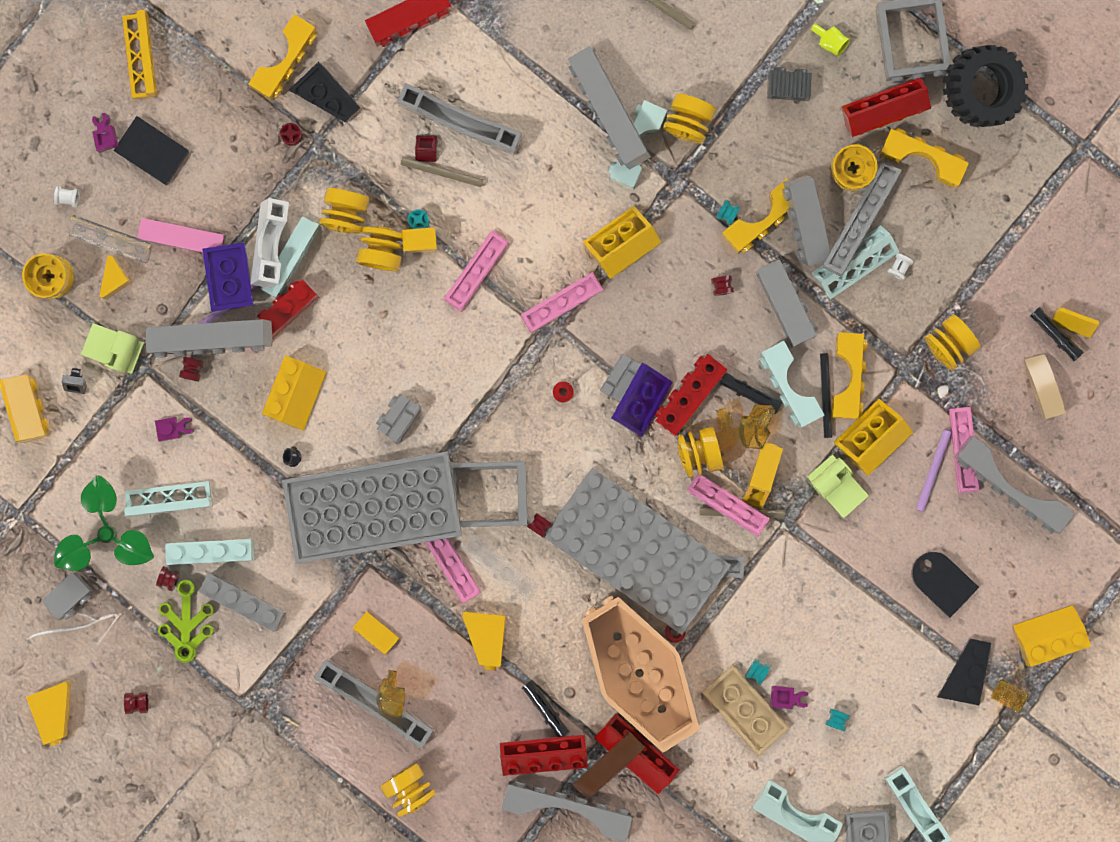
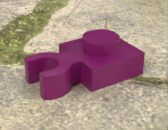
[92,113,119,153]
[155,417,194,442]
[770,686,808,709]

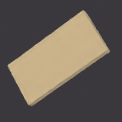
[701,664,790,756]

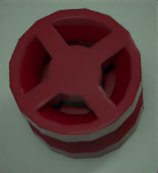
[280,123,303,146]
[711,275,734,296]
[527,513,553,538]
[156,566,180,592]

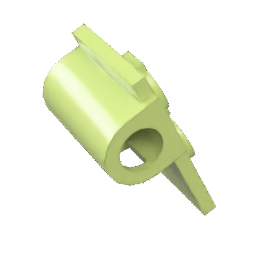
[81,323,144,374]
[807,455,869,518]

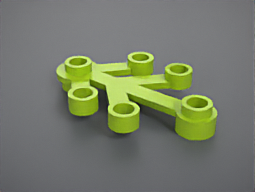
[158,580,215,663]

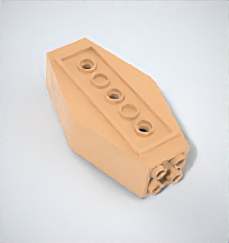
[581,595,700,752]

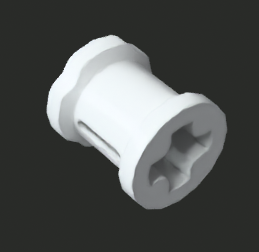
[54,186,79,208]
[887,253,914,281]

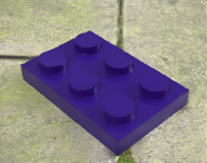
[202,242,254,312]
[611,363,673,437]

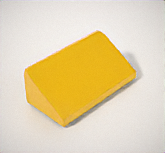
[1052,307,1100,338]
[353,611,399,655]

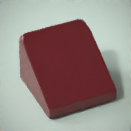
[415,135,437,162]

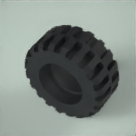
[943,45,1029,127]

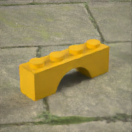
[248,14,317,101]
[879,128,969,189]
[721,179,789,254]
[831,332,867,420]

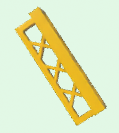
[122,10,158,99]

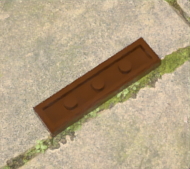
[573,732,645,800]

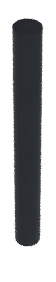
[820,353,832,438]

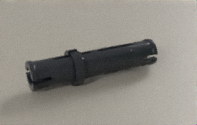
[1030,307,1084,361]
[720,373,782,414]
[522,680,570,737]

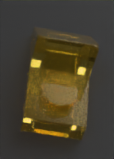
[991,679,1029,714]

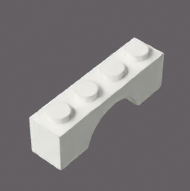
[250,198,289,288]

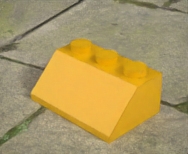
[583,206,662,279]
[262,355,327,431]
[0,374,50,444]
[833,399,914,476]
[1012,605,1091,667]

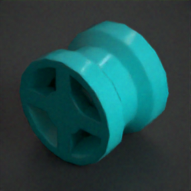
[716,200,741,226]
[408,209,430,229]
[745,658,770,685]
[825,708,851,732]

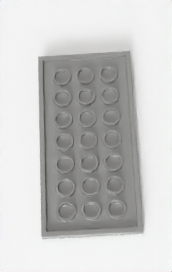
[282,451,462,564]
[544,468,731,635]

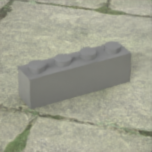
[782,175,830,266]
[755,259,818,348]
[198,573,286,632]

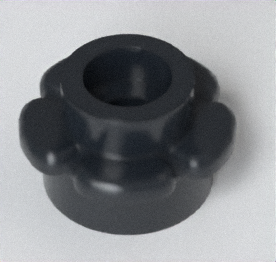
[283,446,302,467]

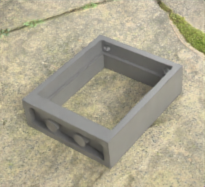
[875,0,951,83]
[451,461,528,527]

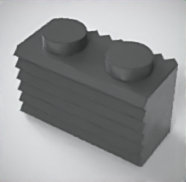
[767,67,812,101]

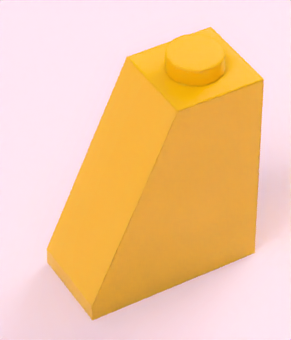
[742,442,783,509]
[463,611,506,671]
[26,681,71,747]

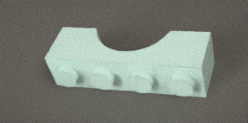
[608,100,667,190]
[759,341,824,428]
[165,539,255,565]
[883,765,951,842]
[752,780,843,842]

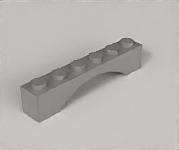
[397,83,522,156]
[954,436,1075,534]
[314,659,434,749]
[501,780,632,842]

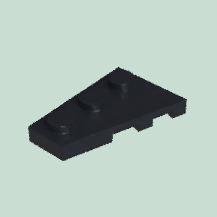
[288,62,362,123]
[937,638,991,706]

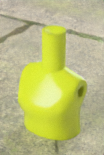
[811,23,850,57]

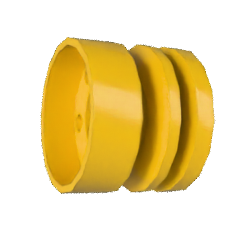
[663,93,716,144]
[830,144,877,191]
[319,188,370,234]
[356,226,403,272]
[22,253,75,299]
[924,314,981,371]
[677,426,724,478]
[379,763,436,818]

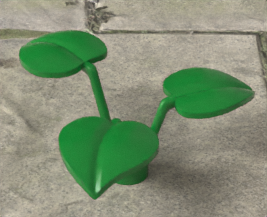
[54,475,154,571]

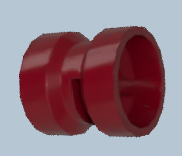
[179,357,204,382]
[124,692,149,714]

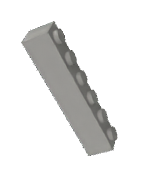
[568,46,651,170]
[146,319,272,358]

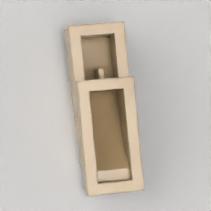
[1024,354,1066,420]

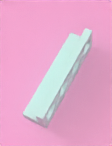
[260,216,321,298]
[812,225,899,300]
[124,481,212,516]

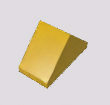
[402,228,437,253]
[99,255,132,299]

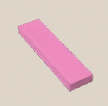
[137,218,225,253]
[444,231,509,311]
[520,272,604,333]
[949,407,980,493]
[687,474,770,537]
[425,538,481,604]

